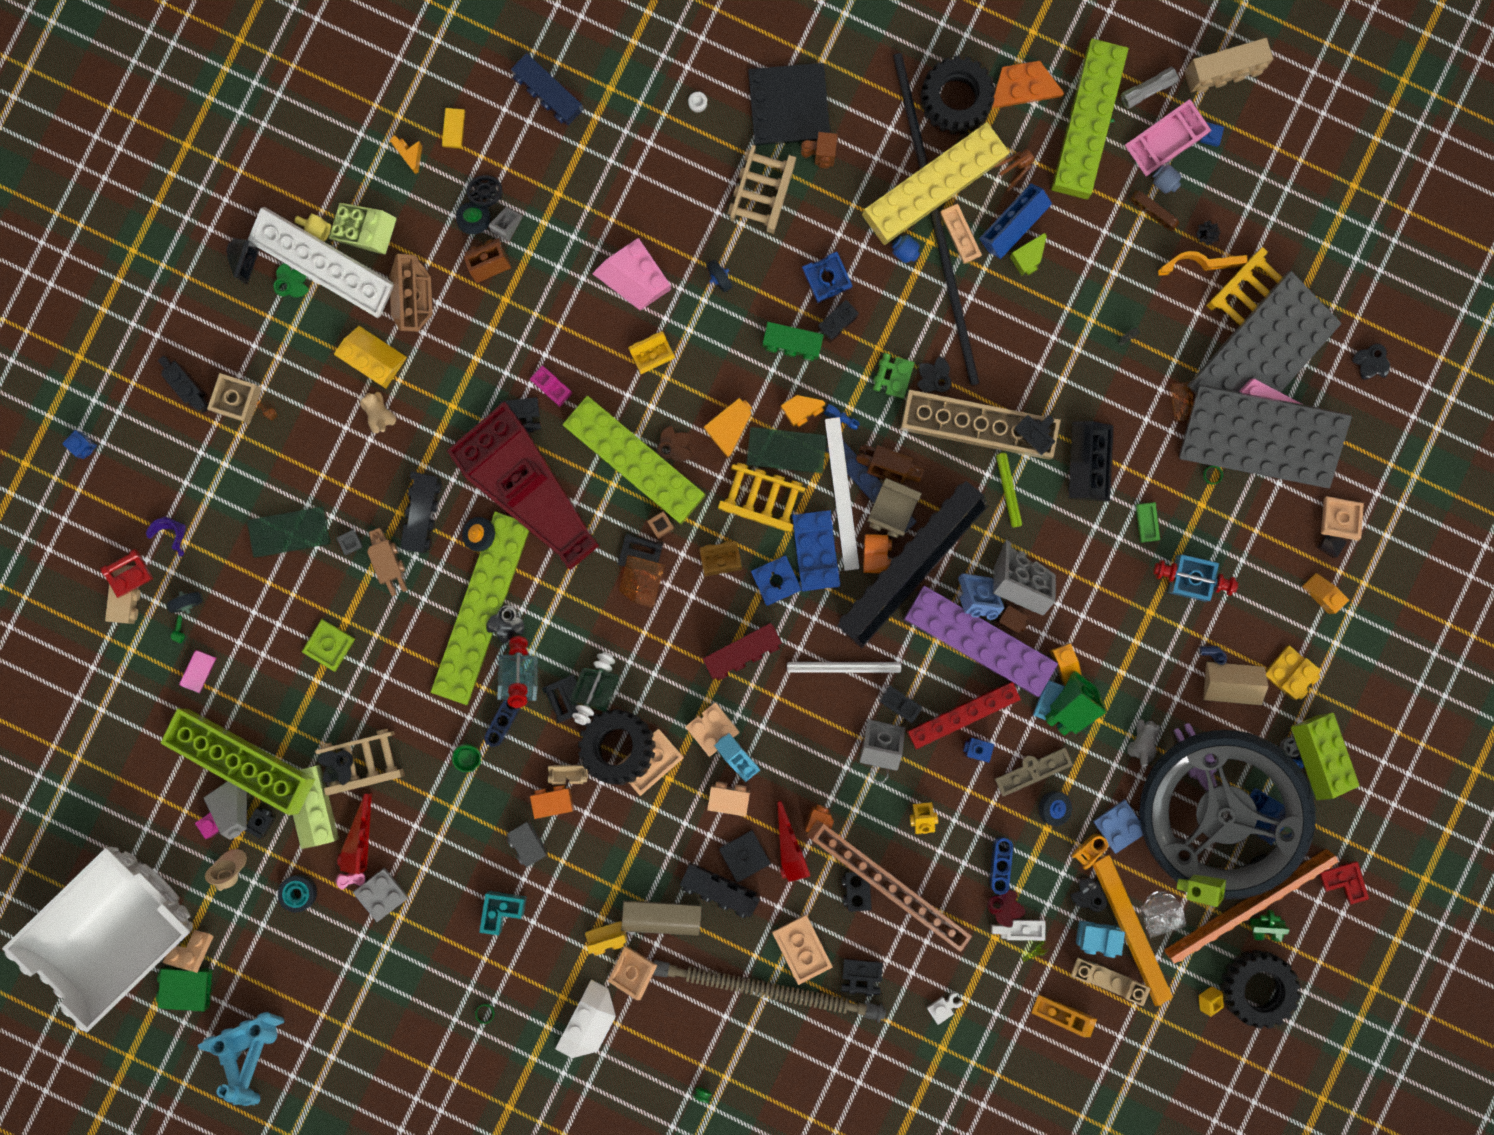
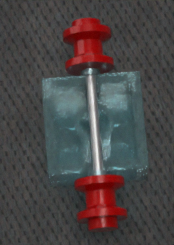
[497,636,538,708]

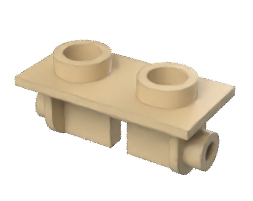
[548,764,588,785]

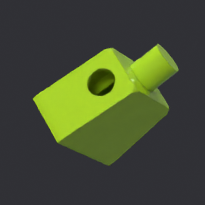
[1177,875,1226,907]

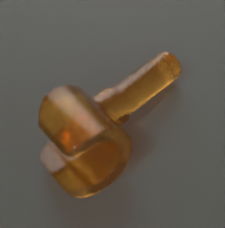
[256,401,278,420]

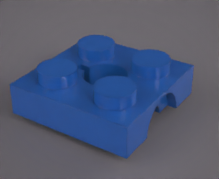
[802,252,853,303]
[751,555,801,606]

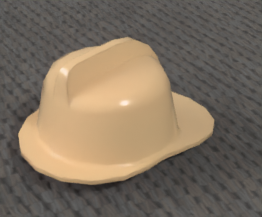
[205,849,247,891]

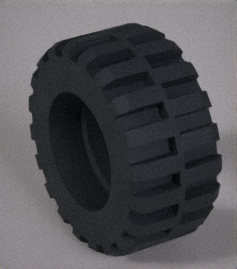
[920,56,995,134]
[578,709,656,785]
[1220,950,1301,1029]

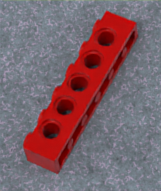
[906,682,1021,749]

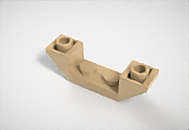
[1070,958,1151,1006]

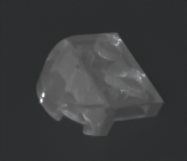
[1141,891,1187,938]

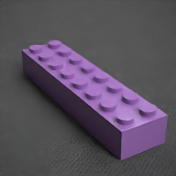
[903,586,1058,697]

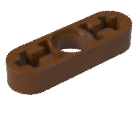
[1129,190,1180,231]

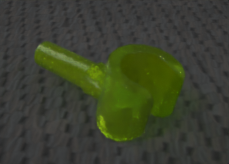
[1022,941,1049,962]

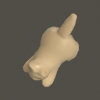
[360,392,396,433]

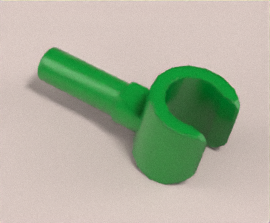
[171,615,185,643]

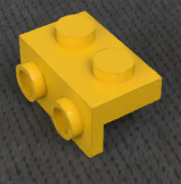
[629,331,675,374]
[585,921,627,956]

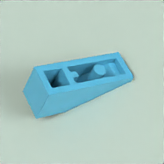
[714,733,760,782]

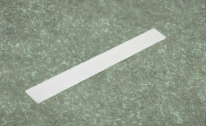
[825,417,859,571]

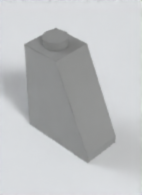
[204,782,247,840]

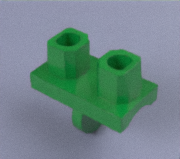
[1249,910,1289,942]

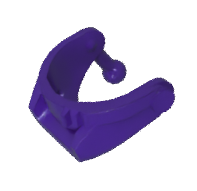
[146,516,185,556]

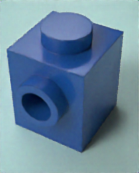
[62,430,97,459]
[963,737,994,763]

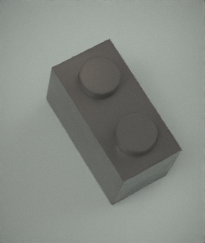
[506,821,548,867]

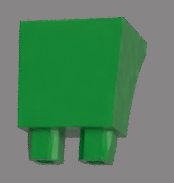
[1045,671,1106,736]

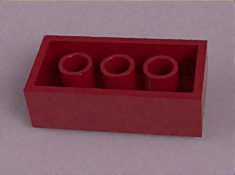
[703,623,782,681]

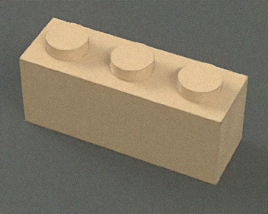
[105,565,140,624]

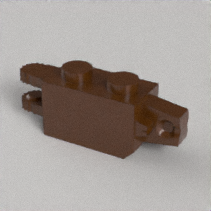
[856,445,924,484]

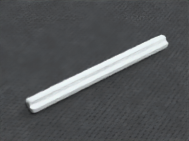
[787,662,901,673]

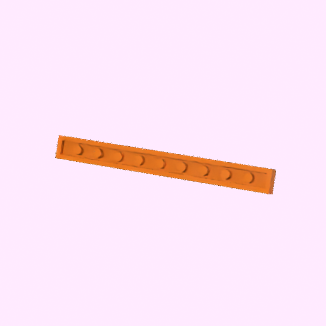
[1164,849,1339,964]

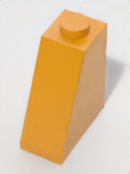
[704,398,752,458]

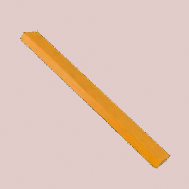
[1092,855,1173,1006]

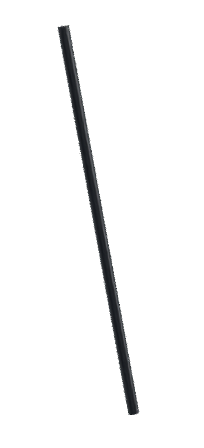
[893,53,980,386]

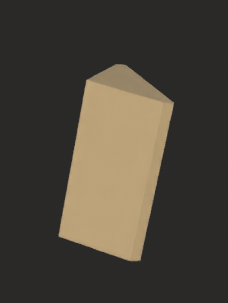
[1203,662,1268,705]

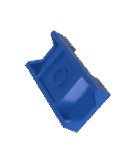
[792,510,840,592]

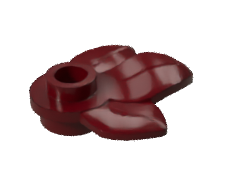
[987,890,1026,928]

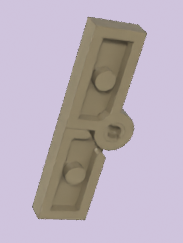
[994,747,1073,797]

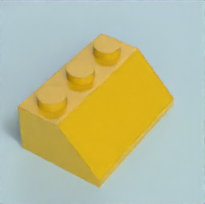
[334,326,407,389]

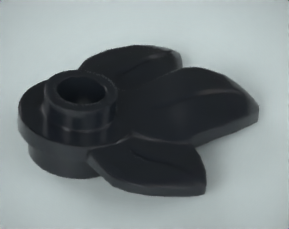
[1352,344,1390,380]
[917,356,951,392]
[486,605,524,644]
[317,751,353,785]
[1071,876,1107,912]

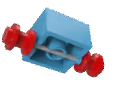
[1153,555,1238,602]

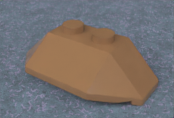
[389,254,433,332]

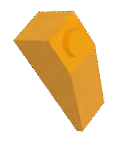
[1031,995,1097,1037]

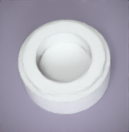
[688,92,707,112]

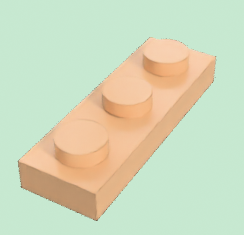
[940,204,982,264]

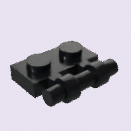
[499,397,541,433]
[841,958,883,996]

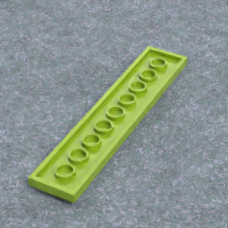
[431,512,529,705]

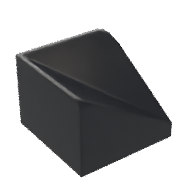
[1317,535,1347,558]

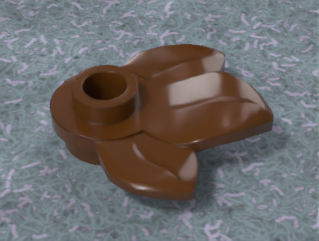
[656,426,692,462]

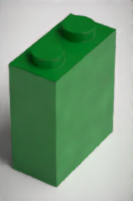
[156,966,213,1012]

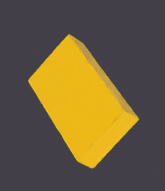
[442,108,465,149]

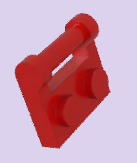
[100,549,153,598]

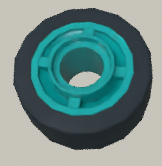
[278,874,317,913]

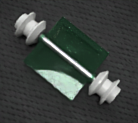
[569,652,620,725]

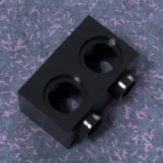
[817,300,859,343]
[878,685,923,723]
[842,870,872,912]

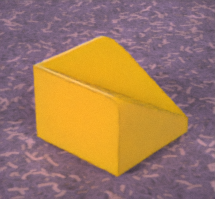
[1199,987,1224,1017]

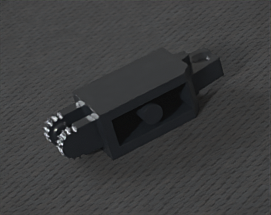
[158,355,208,413]

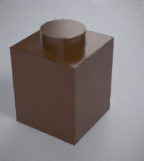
[997,605,1029,634]

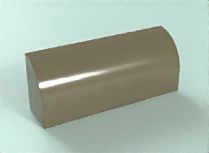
[621,900,701,936]

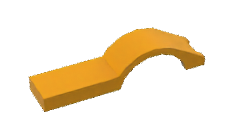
[1157,251,1248,276]

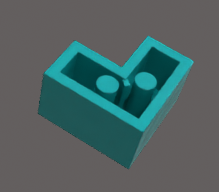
[479,891,527,936]

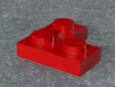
[1319,861,1369,905]

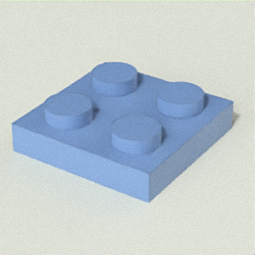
[1093,800,1143,854]

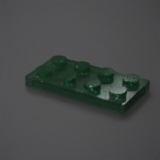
[747,427,827,474]
[247,506,331,558]

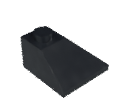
[226,238,260,285]

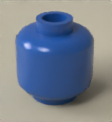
[891,234,920,263]

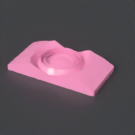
[1125,99,1211,177]

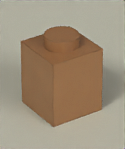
[647,511,674,539]

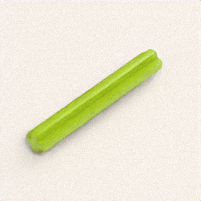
[996,453,1022,528]

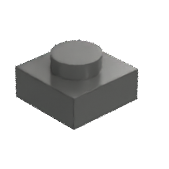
[337,529,363,555]

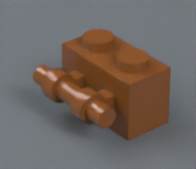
[801,132,838,168]
[464,238,511,283]

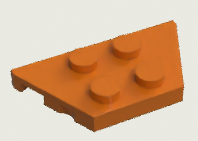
[991,61,1064,109]

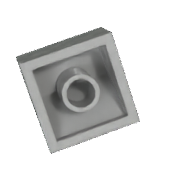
[860,719,905,771]

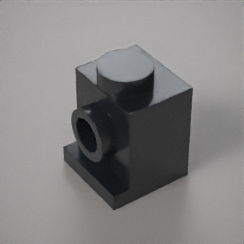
[245,807,276,839]

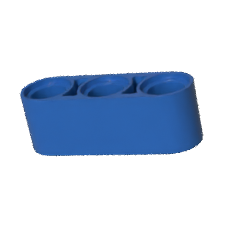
[989,836,1013,895]

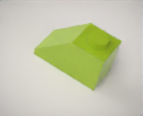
[1010,233,1047,276]

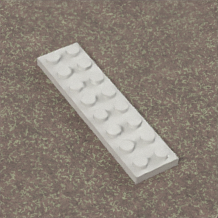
[248,207,394,318]

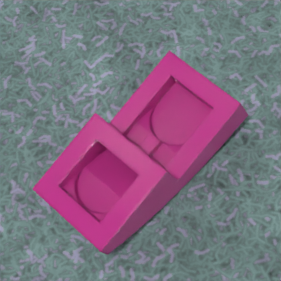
[530,365,573,407]

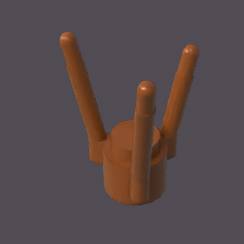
[995,149,1035,192]

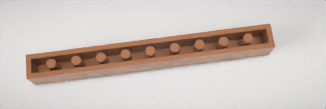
[806,820,972,952]

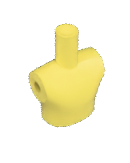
[295,213,331,242]

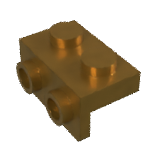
[699,541,742,577]

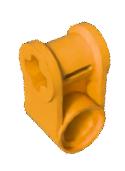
[1071,833,1108,870]

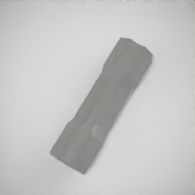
[1120,67,1179,109]

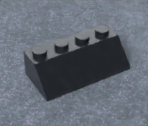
[1068,421,1114,502]

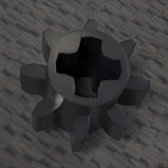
[1196,220,1221,245]

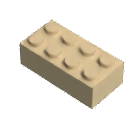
[1184,38,1273,93]

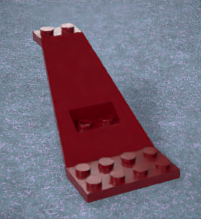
[447,401,600,570]

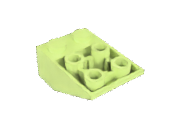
[329,203,397,254]

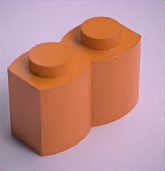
[863,534,892,574]

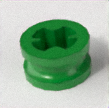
[693,1086,712,1103]

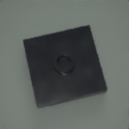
[719,830,771,883]

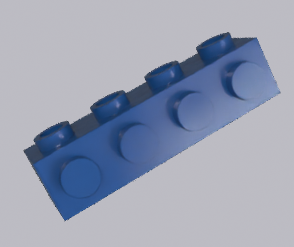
[979,183,1052,259]

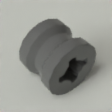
[1279,737,1300,757]

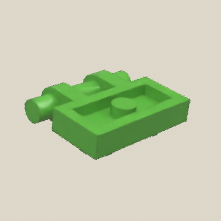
[873,353,915,399]

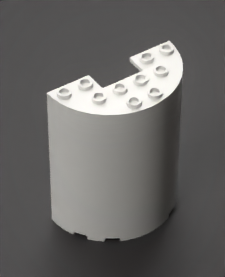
[2,847,193,1033]

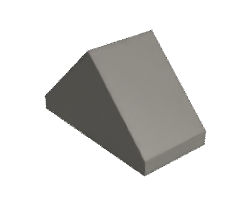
[489,207,522,242]

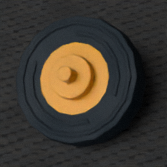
[462,517,496,551]

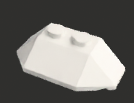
[555,979,616,1058]

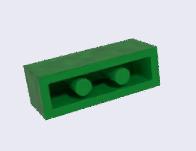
[763,322,824,361]

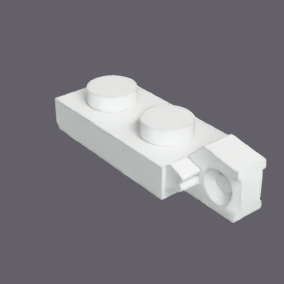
[991,920,1045,941]

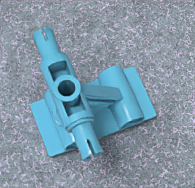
[198,1012,284,1106]

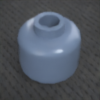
[1152,165,1181,194]

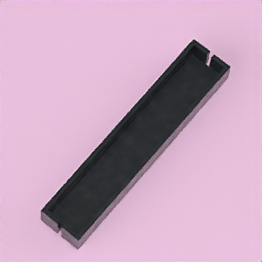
[837,481,988,649]

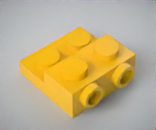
[1265,646,1321,700]

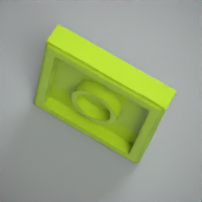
[302,619,355,672]

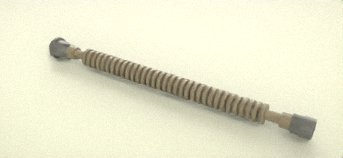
[653,960,886,1023]

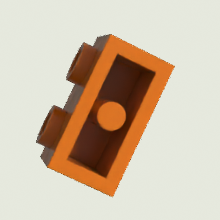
[530,785,574,819]
[804,804,834,832]

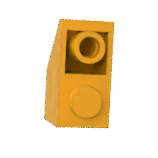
[781,395,825,427]

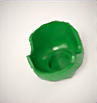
[452,743,481,772]

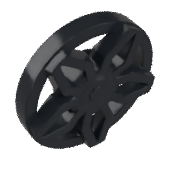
[466,175,503,208]

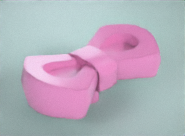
[336,872,366,890]

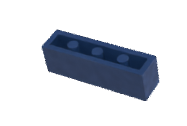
[511,53,583,126]

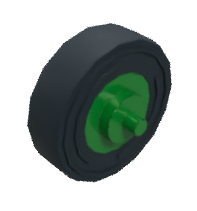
[456,202,490,234]

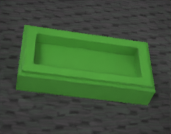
[1135,502,1160,543]

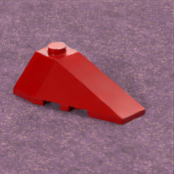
[337,792,372,874]
[777,800,811,882]

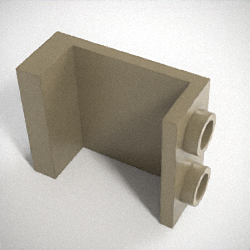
[867,478,922,539]

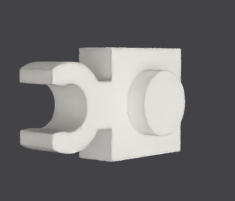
[927,992,963,1025]

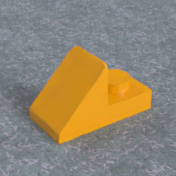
[389,135,422,174]

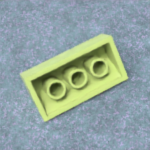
[293,765,339,849]

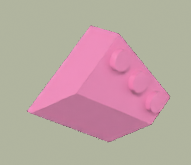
[592,238,671,310]

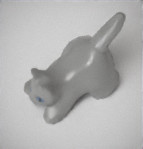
[1127,720,1160,768]

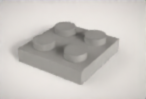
[353,867,408,922]

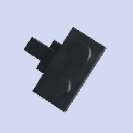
[1014,415,1056,456]

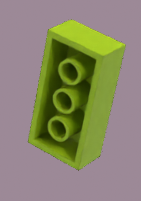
[1291,713,1359,800]

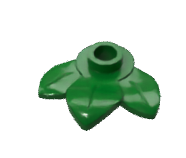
[273,263,309,298]

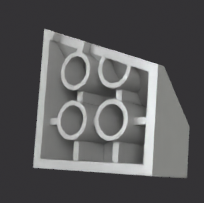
[993,540,1056,615]

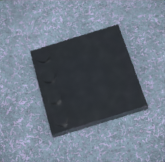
[748,63,830,146]

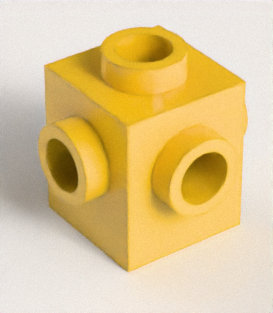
[910,802,938,834]

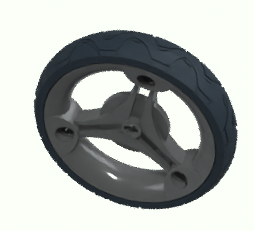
[1139,730,1316,899]

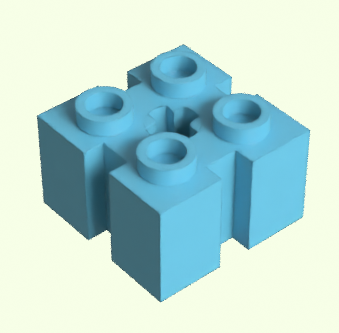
[1076,920,1125,958]

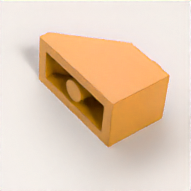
[1302,573,1349,614]
[1049,643,1082,686]

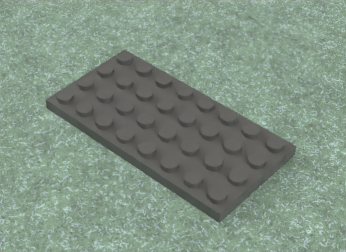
[1187,271,1342,394]
[1179,384,1352,488]

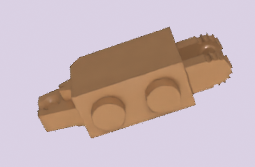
[367,528,408,596]

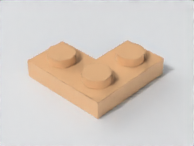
[163,930,214,973]

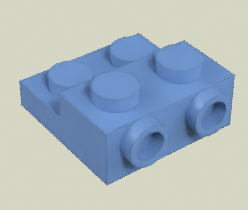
[958,573,1004,620]

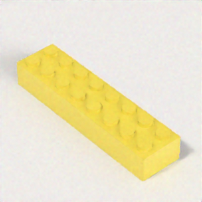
[862,122,1010,245]

